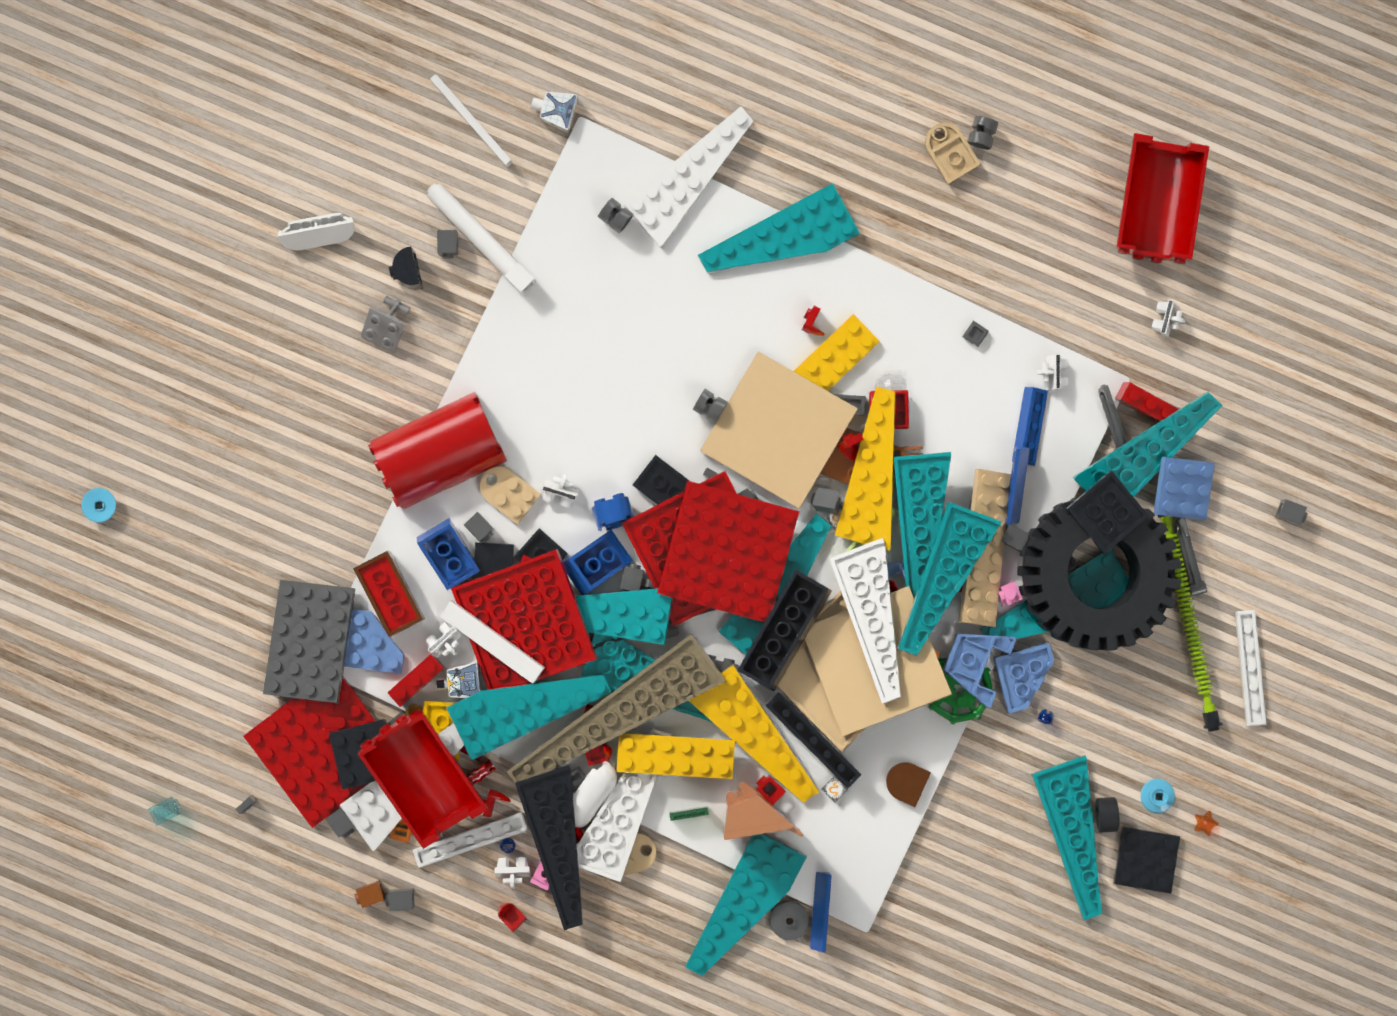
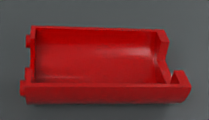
[1116,133,1210,264]
[368,392,507,510]
[358,709,488,849]

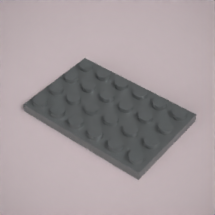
[263,580,356,703]

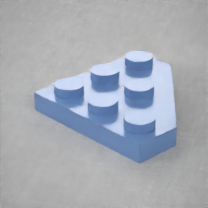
[344,609,404,674]
[993,643,1054,714]

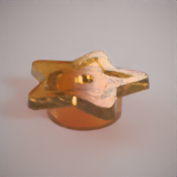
[1194,811,1219,836]

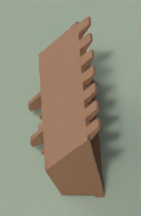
[723,782,804,840]

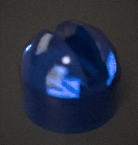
[1037,709,1054,725]
[500,838,516,854]

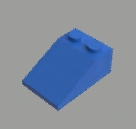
[416,518,480,591]
[563,529,633,595]

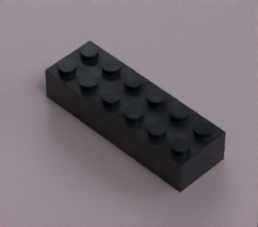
[737,569,832,691]

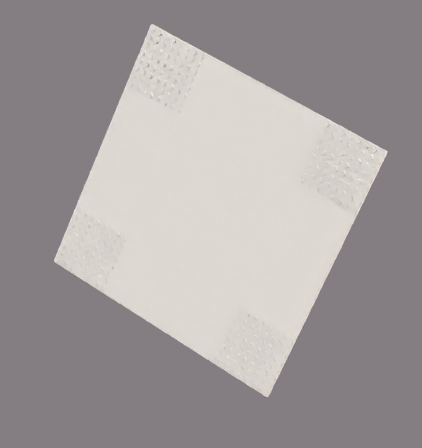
[343,117,1130,932]

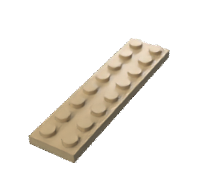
[958,469,1011,627]

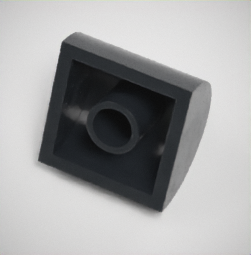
[389,246,424,290]

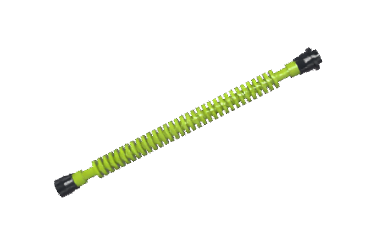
[1158,515,1223,732]

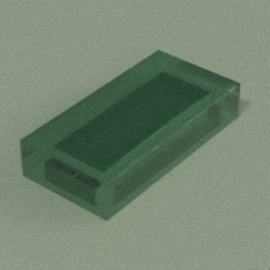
[669,806,709,821]

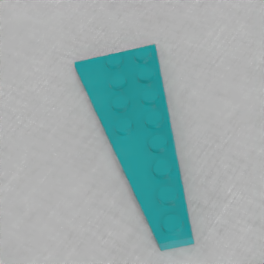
[1073,392,1223,497]
[894,452,951,599]
[897,502,1002,655]
[718,513,831,655]
[575,589,673,645]
[581,634,712,722]
[1031,755,1102,920]

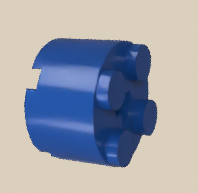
[591,493,634,531]

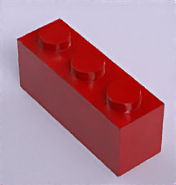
[1115,382,1179,423]
[387,654,445,707]

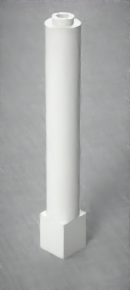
[427,183,537,295]

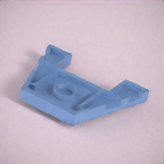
[943,634,1017,708]

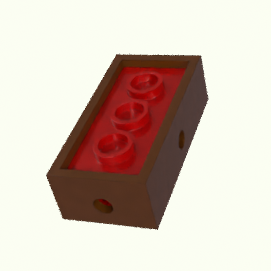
[353,551,425,637]

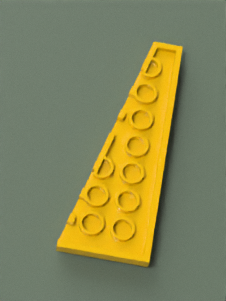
[835,386,896,551]
[688,664,819,803]

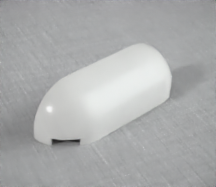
[278,213,354,250]
[573,761,617,828]

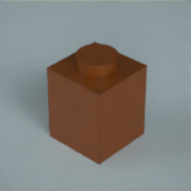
[354,880,386,908]

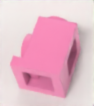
[998,581,1022,606]
[530,862,549,890]

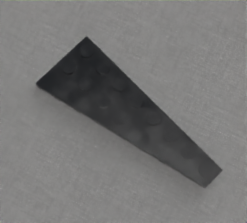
[515,764,583,930]

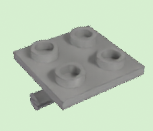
[360,295,411,353]

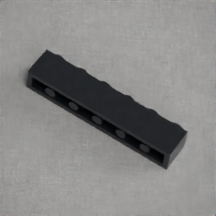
[765,692,862,788]

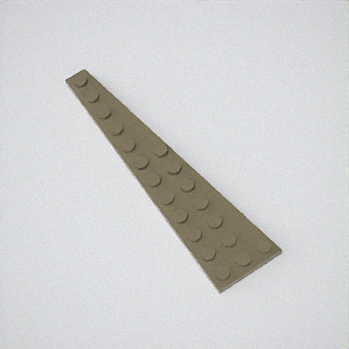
[507,634,727,783]

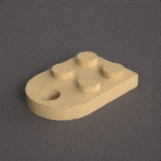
[925,123,981,185]
[480,467,541,525]
[603,833,656,881]

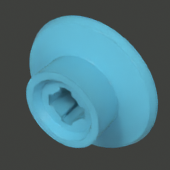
[81,488,116,522]
[1140,779,1175,813]

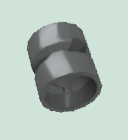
[967,116,999,150]
[598,198,634,233]
[692,389,728,423]

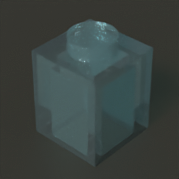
[148,797,181,826]

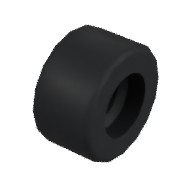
[1095,797,1120,833]

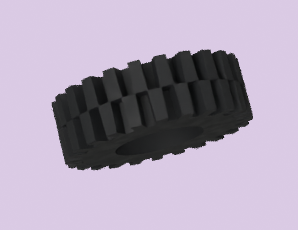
[1017,497,1181,651]

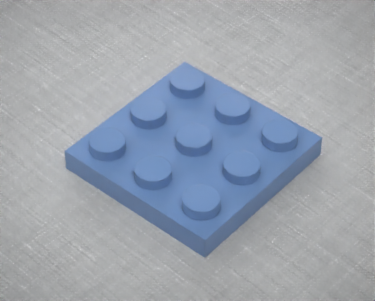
[1154,457,1215,520]

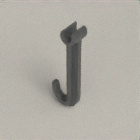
[1098,384,1127,450]
[1175,517,1207,596]

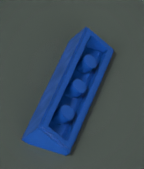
[1012,387,1048,466]
[1006,446,1030,525]
[810,872,832,953]

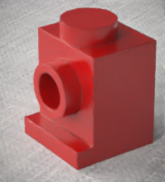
[756,775,786,805]

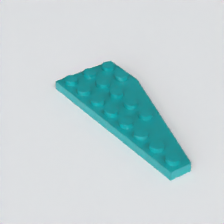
[698,183,860,272]
[980,549,1129,639]
[446,674,611,760]
[685,834,807,976]

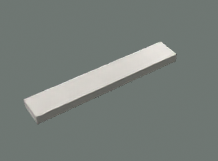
[430,75,512,168]
[440,600,545,684]
[1235,610,1267,727]
[413,812,528,868]

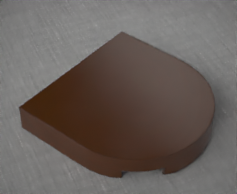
[886,762,931,807]

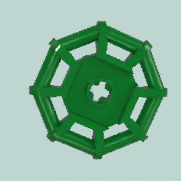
[928,657,993,725]

